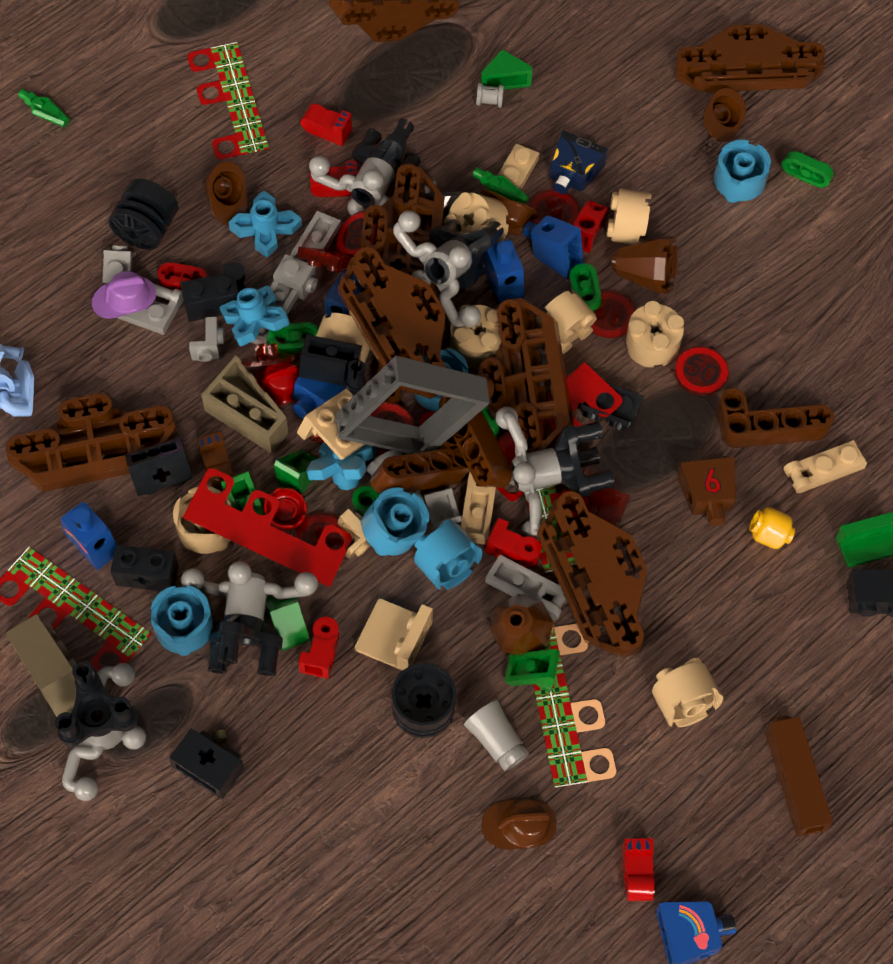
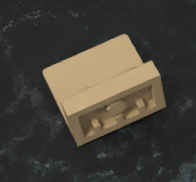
[297,388,371,460]
[355,599,433,671]

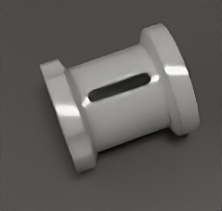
[476,83,504,108]

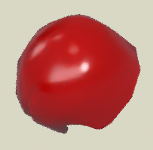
[263,488,307,531]

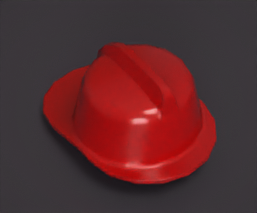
[253,361,299,407]

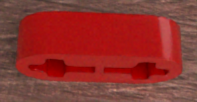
[157,263,208,290]

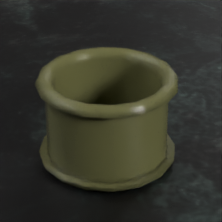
[212,729,228,743]

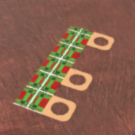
[533,624,616,788]

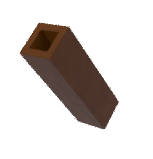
[765,715,833,837]

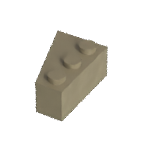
[201,355,289,454]
[5,614,76,717]

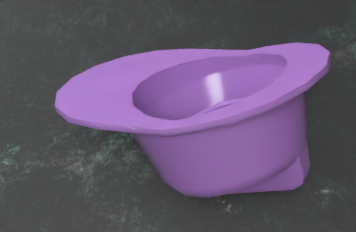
[92,271,156,319]

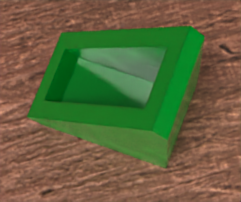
[481,50,532,90]
[274,449,319,494]
[265,595,310,651]

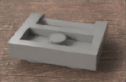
[117,276,184,335]

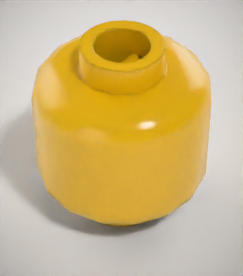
[749,507,795,549]

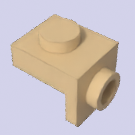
[337,509,371,559]

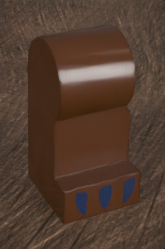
[196,431,233,490]

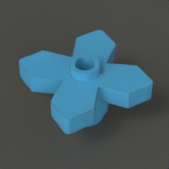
[228,191,302,257]
[219,286,290,346]
[306,442,378,490]

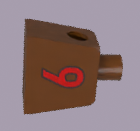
[677,457,736,526]

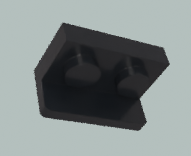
[578,381,644,431]

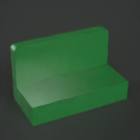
[836,512,893,568]

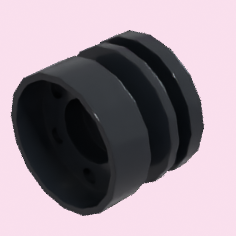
[108,178,179,250]
[391,663,456,739]

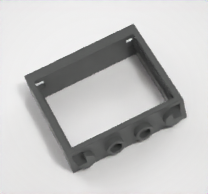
[335,356,490,454]

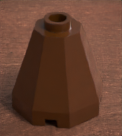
[612,236,678,294]
[490,594,555,654]

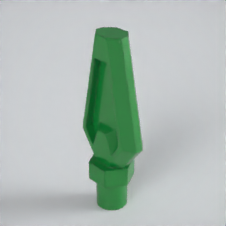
[18,88,70,127]
[473,167,529,204]

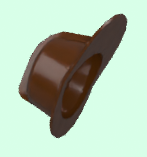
[703,88,746,142]
[204,161,248,226]
[480,189,539,236]
[482,798,557,850]

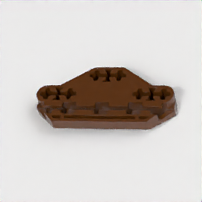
[329,0,459,42]
[674,24,825,92]
[360,164,445,303]
[338,247,447,399]
[478,298,574,453]
[6,393,177,492]
[537,491,647,658]

